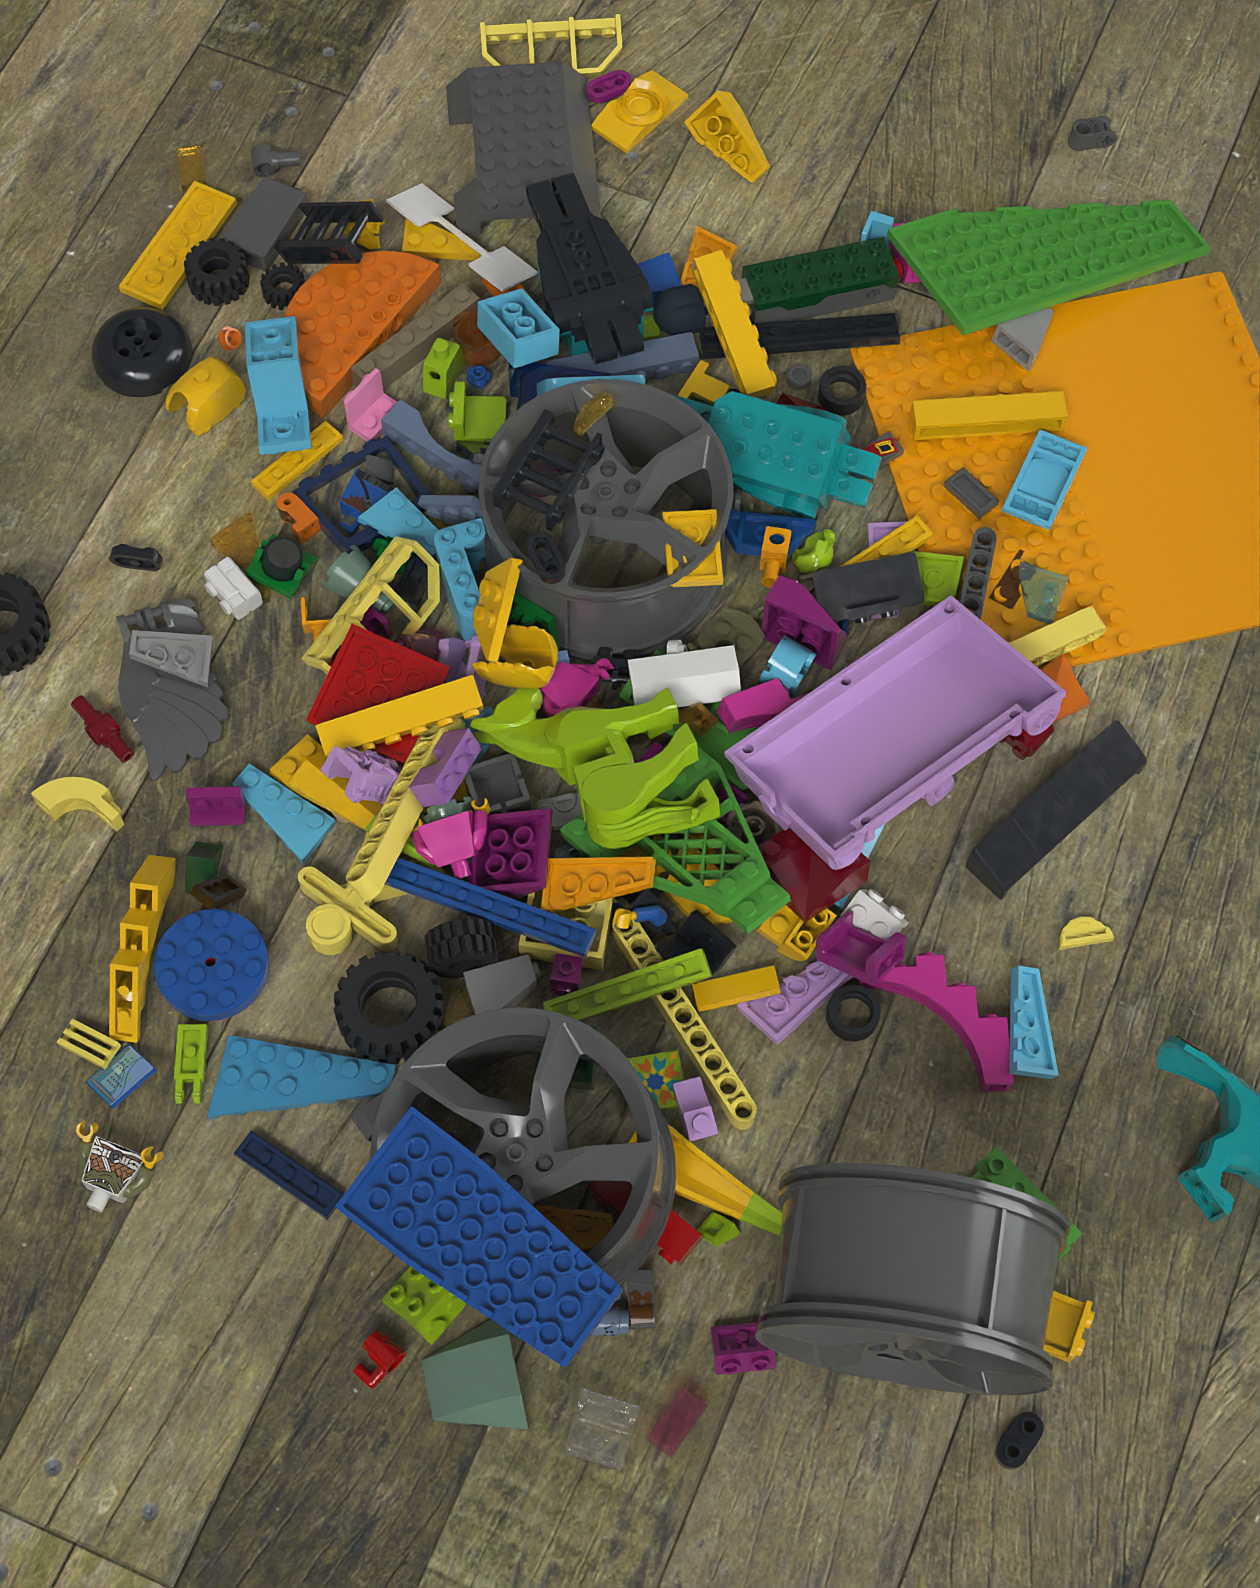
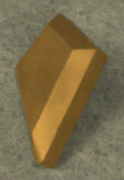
[678,702,719,736]

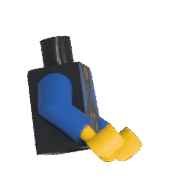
[613,889,678,936]

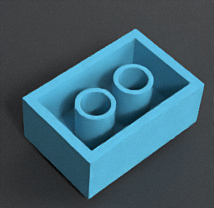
[477,288,560,368]

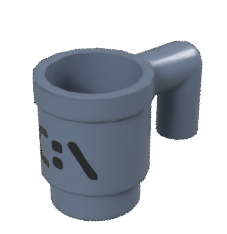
[592,1296,629,1336]

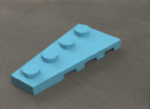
[232,764,336,865]

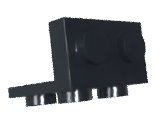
[655,910,737,984]

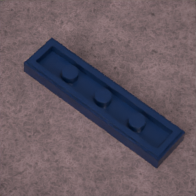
[234,1130,344,1220]

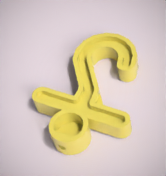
[298,822,427,955]

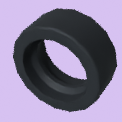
[818,365,867,416]
[826,984,881,1042]

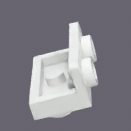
[840,888,909,941]

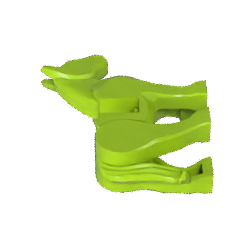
[470,688,720,849]

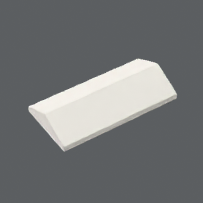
[628,645,741,707]

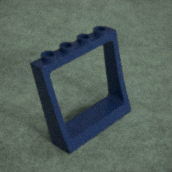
[292,436,431,554]

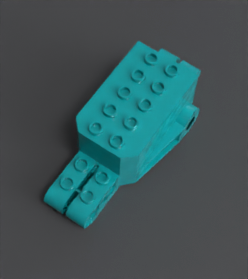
[671,391,882,519]

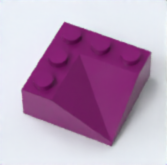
[761,575,847,670]

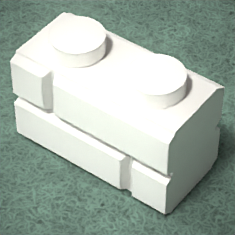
[204,557,263,620]

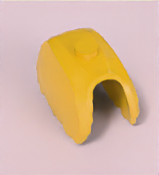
[165,356,246,436]
[472,624,558,689]

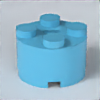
[759,635,816,699]

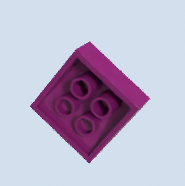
[468,808,553,900]

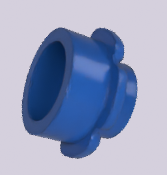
[467,365,491,389]

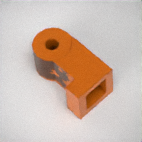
[276,492,321,545]

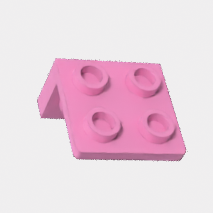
[344,368,397,442]

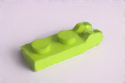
[174,1024,208,1104]

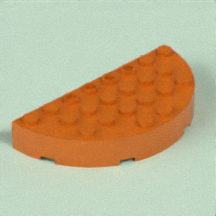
[284,251,441,418]

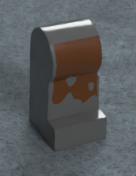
[626,1269,655,1330]

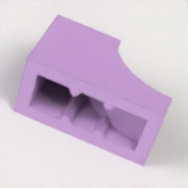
[672,1076,718,1141]

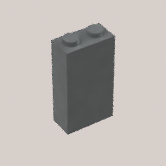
[223,176,308,271]

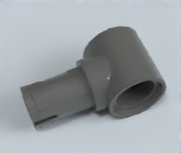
[251,144,300,177]

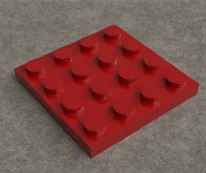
[306,624,451,765]

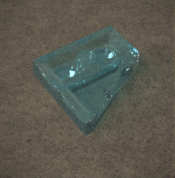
[1018,562,1069,624]

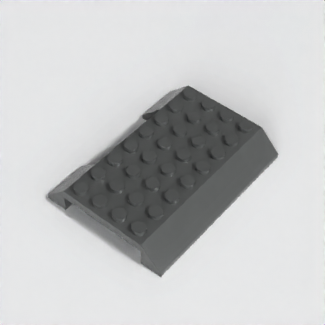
[446,62,601,235]

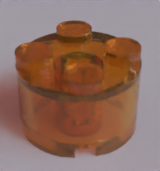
[452,309,501,367]

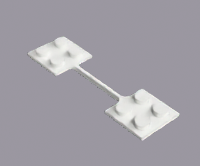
[386,183,538,292]

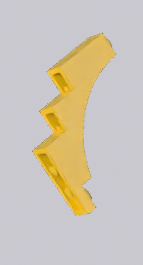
[109,855,176,1043]

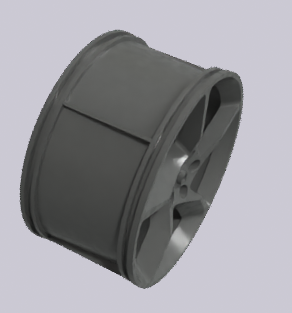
[478,379,733,662]
[370,1007,676,1286]
[755,1163,1071,1395]

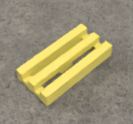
[57,1018,121,1069]

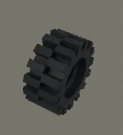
[260,262,305,311]

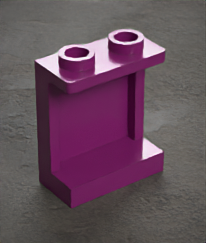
[816,911,906,986]

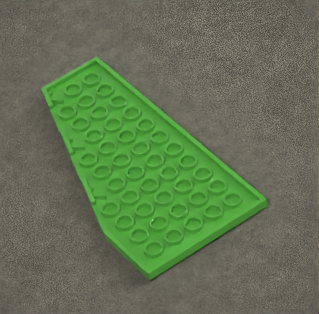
[887,200,1211,335]

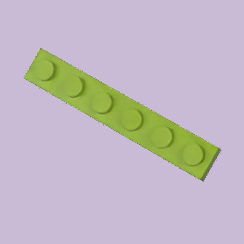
[543,948,712,1021]

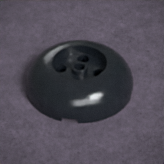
[92,307,192,397]

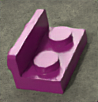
[186,787,246,826]
[710,1322,775,1375]

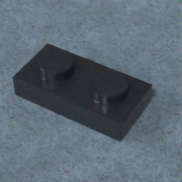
[394,552,437,606]

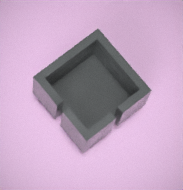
[464,753,531,815]

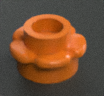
[218,326,242,351]

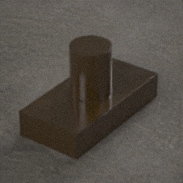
[190,873,247,910]

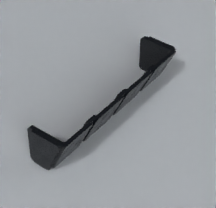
[965,720,1147,900]

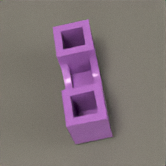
[409,728,482,807]

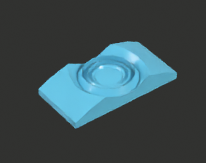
[1002,430,1087,530]

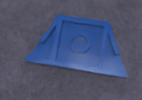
[725,510,816,559]

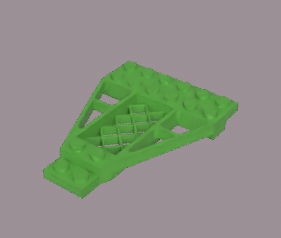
[559,746,791,934]

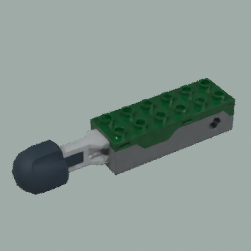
[653,237,903,335]

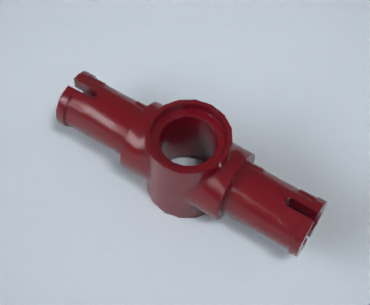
[71,695,134,763]

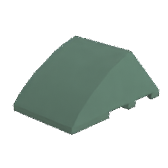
[422,1319,529,1431]

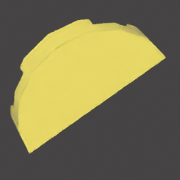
[1058,916,1115,950]

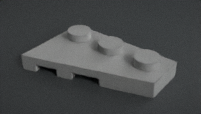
[129,630,213,688]

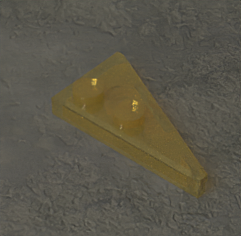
[210,511,270,603]

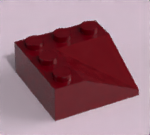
[758,828,871,923]

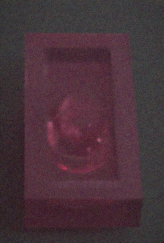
[647,1388,707,1458]

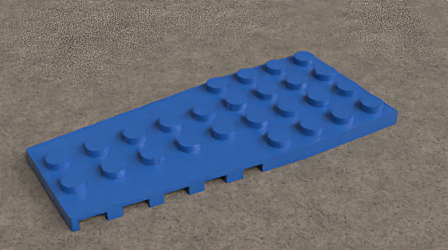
[335,1106,623,1367]

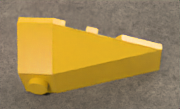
[684,91,771,183]

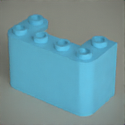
[434,518,513,642]

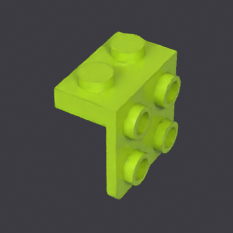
[449,382,506,441]
[382,1266,467,1345]

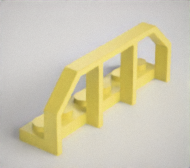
[480,14,622,76]
[301,536,440,675]

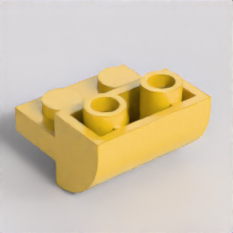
[756,905,837,961]

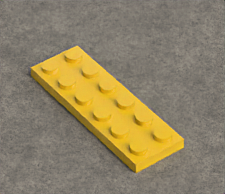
[119,181,237,310]

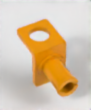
[760,526,792,588]
[301,597,331,643]

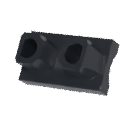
[592,647,638,691]

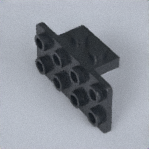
[812,552,924,624]

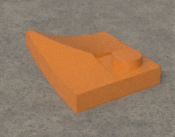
[1040,654,1090,724]

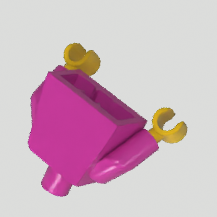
[411,798,491,879]

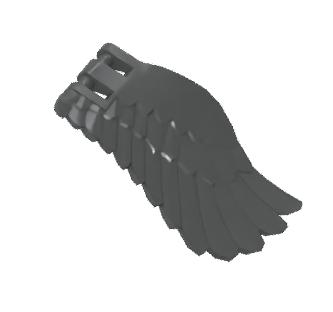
[116,598,229,780]

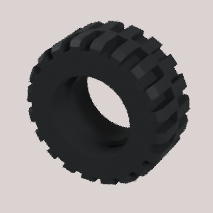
[0,573,51,676]
[334,950,445,1064]

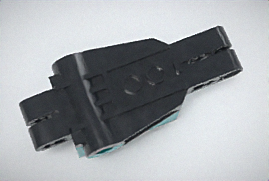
[525,173,654,365]

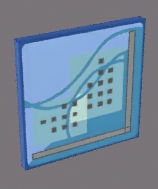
[85,1044,157,1109]

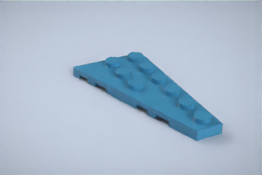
[207,1035,396,1119]

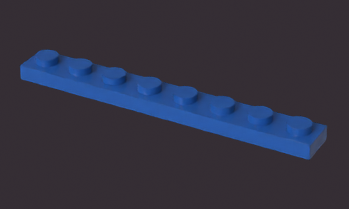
[385,858,597,958]

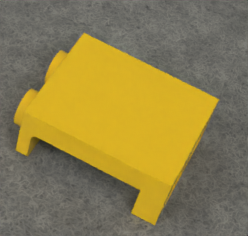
[1043,1291,1095,1363]

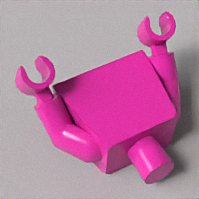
[539,658,614,718]

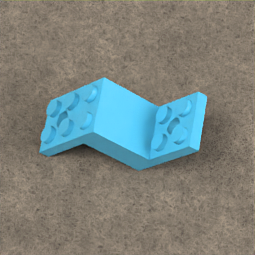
[245,316,311,455]

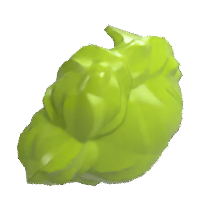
[792,529,836,574]

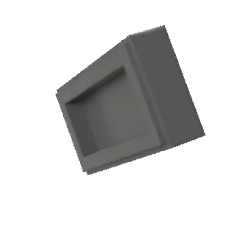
[944,468,999,520]

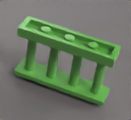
[971,1146,1082,1262]

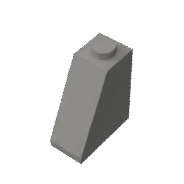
[992,307,1054,371]
[463,954,541,1015]

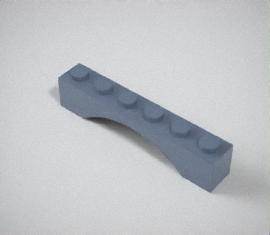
[381,399,481,495]

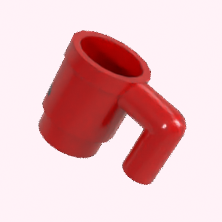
[353,1329,407,1388]

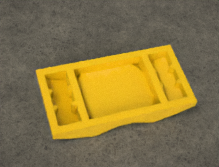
[591,70,688,154]

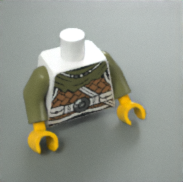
[76,1120,164,1212]

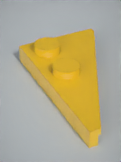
[402,218,487,260]

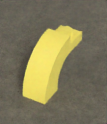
[31,777,125,832]

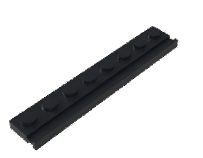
[699,313,900,359]

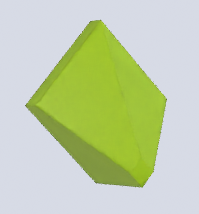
[697,1210,740,1247]

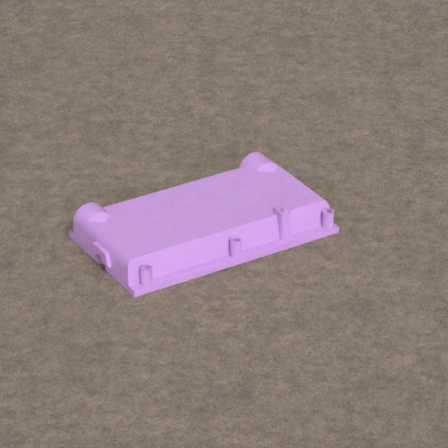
[724,595,1066,870]

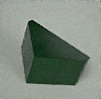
[185,841,224,894]

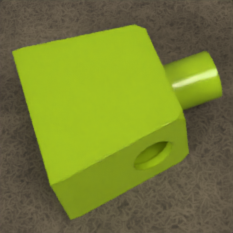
[423,338,465,400]

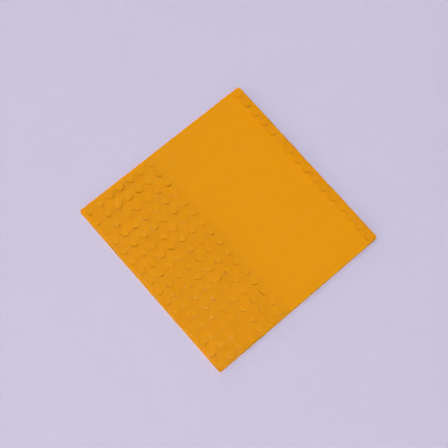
[850,271,1260,669]

